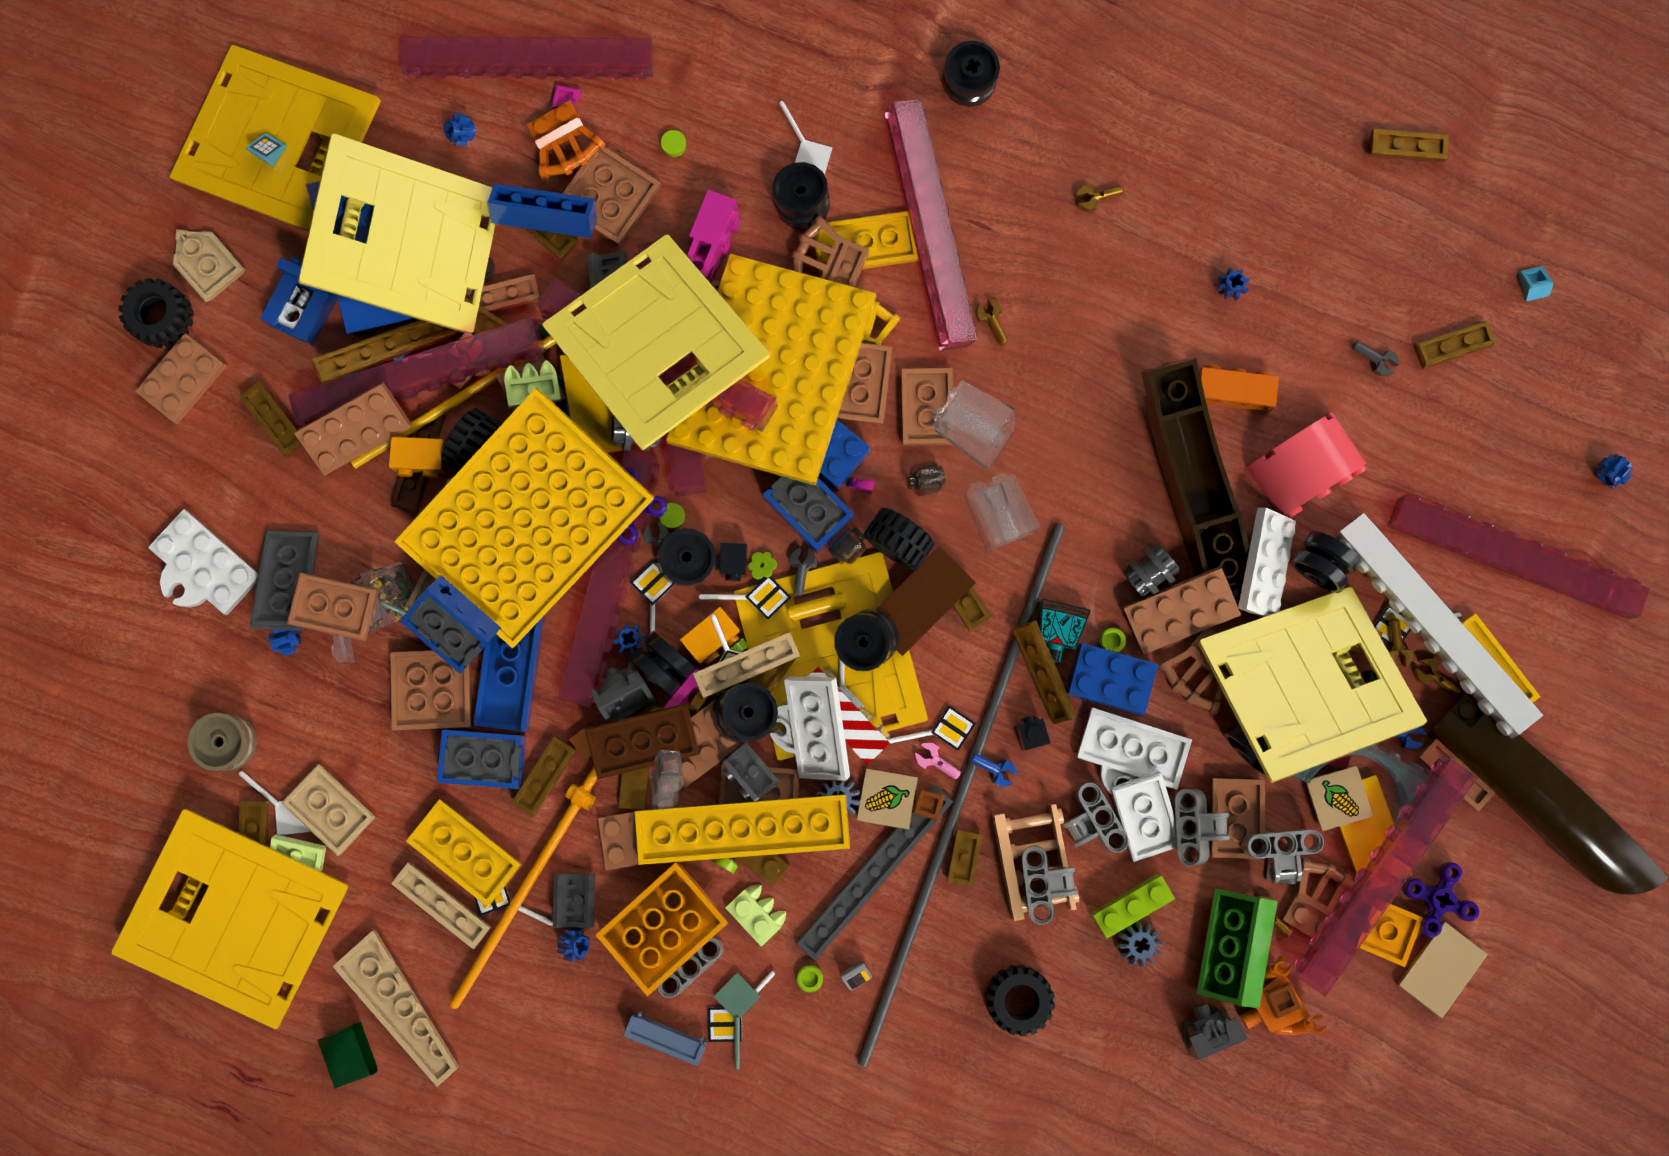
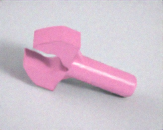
[915,743,961,779]

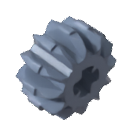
[816,780,860,815]
[1117,921,1163,967]

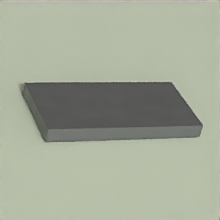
[250,530,320,631]

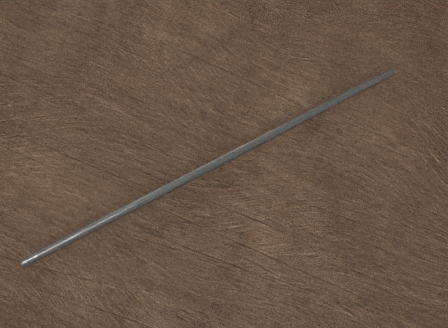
[858,523,1065,1067]

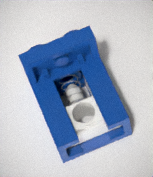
[260,256,337,346]

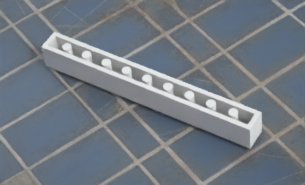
[1335,513,1544,739]

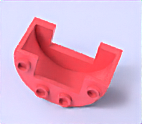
[1246,412,1367,518]

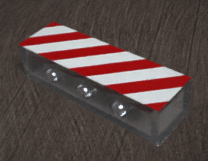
[807,667,891,765]

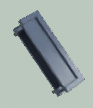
[624,1010,708,1067]

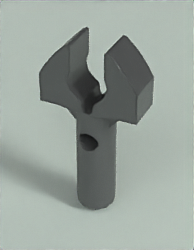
[1352,341,1400,376]
[643,522,669,552]
[789,547,818,596]

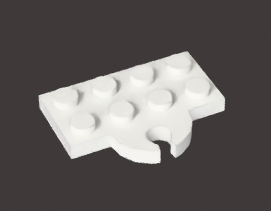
[148,509,259,615]
[770,676,850,781]
[1076,708,1192,795]

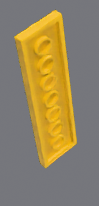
[635,794,850,865]

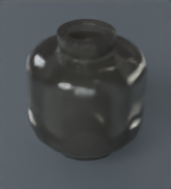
[906,461,946,496]
[828,527,866,565]

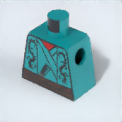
[1038,598,1091,662]

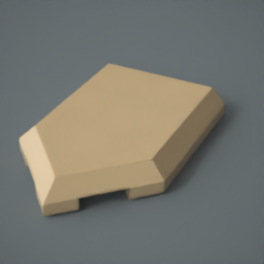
[173,230,245,302]

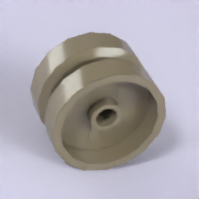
[187,713,258,771]

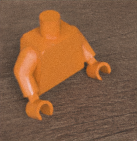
[1240,956,1327,1036]

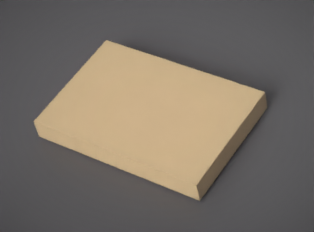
[281,764,376,856]
[1396,921,1488,1018]

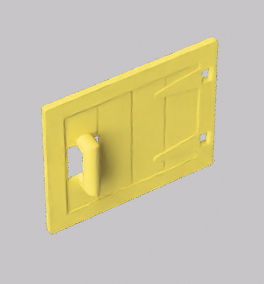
[298,134,495,334]
[543,235,770,450]
[1198,587,1427,783]

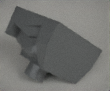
[590,662,657,722]
[1183,1003,1248,1060]

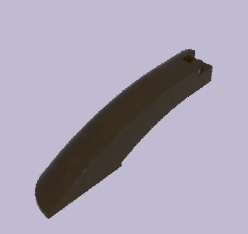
[1141,358,1250,606]
[1427,694,1668,895]

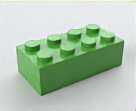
[1197,888,1278,1008]

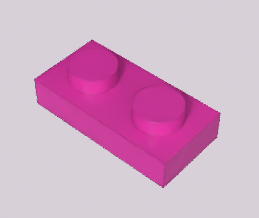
[663,668,700,708]

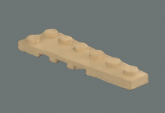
[333,930,459,1087]

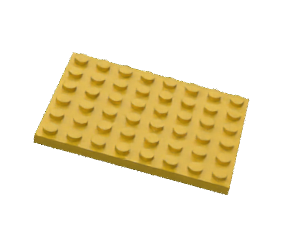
[666,254,876,486]
[394,388,655,649]

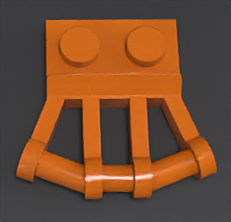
[527,100,606,180]

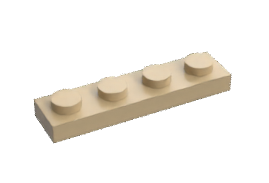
[693,632,800,698]
[391,862,492,949]

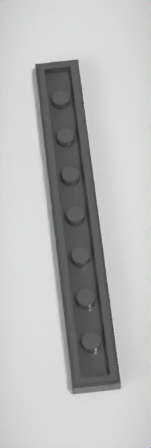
[795,784,953,961]

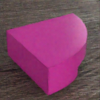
[551,85,582,110]
[847,477,875,495]

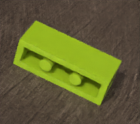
[1089,874,1175,939]

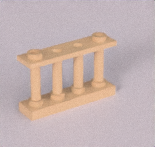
[992,804,1079,921]

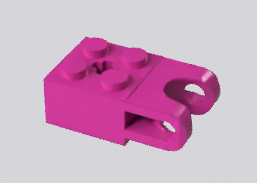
[687,189,741,284]

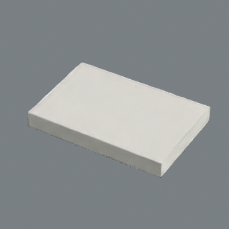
[1110,771,1177,862]

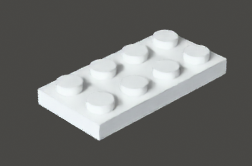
[1238,507,1296,618]

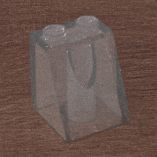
[933,380,1015,470]
[964,472,1040,552]

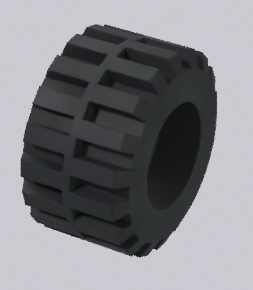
[118,278,194,348]
[441,408,502,472]
[864,507,935,571]
[985,965,1055,1036]

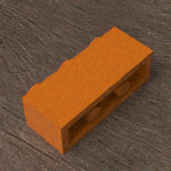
[1199,365,1279,412]

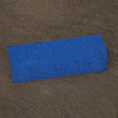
[488,183,597,238]

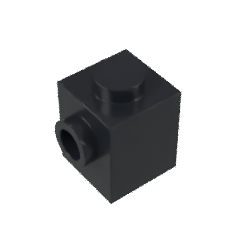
[715,543,748,582]
[1015,715,1051,751]

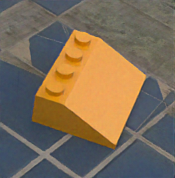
[596,862,728,996]

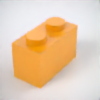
[389,437,447,478]
[680,607,741,665]

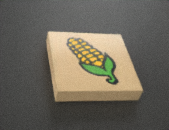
[1305,766,1373,831]
[857,769,918,830]

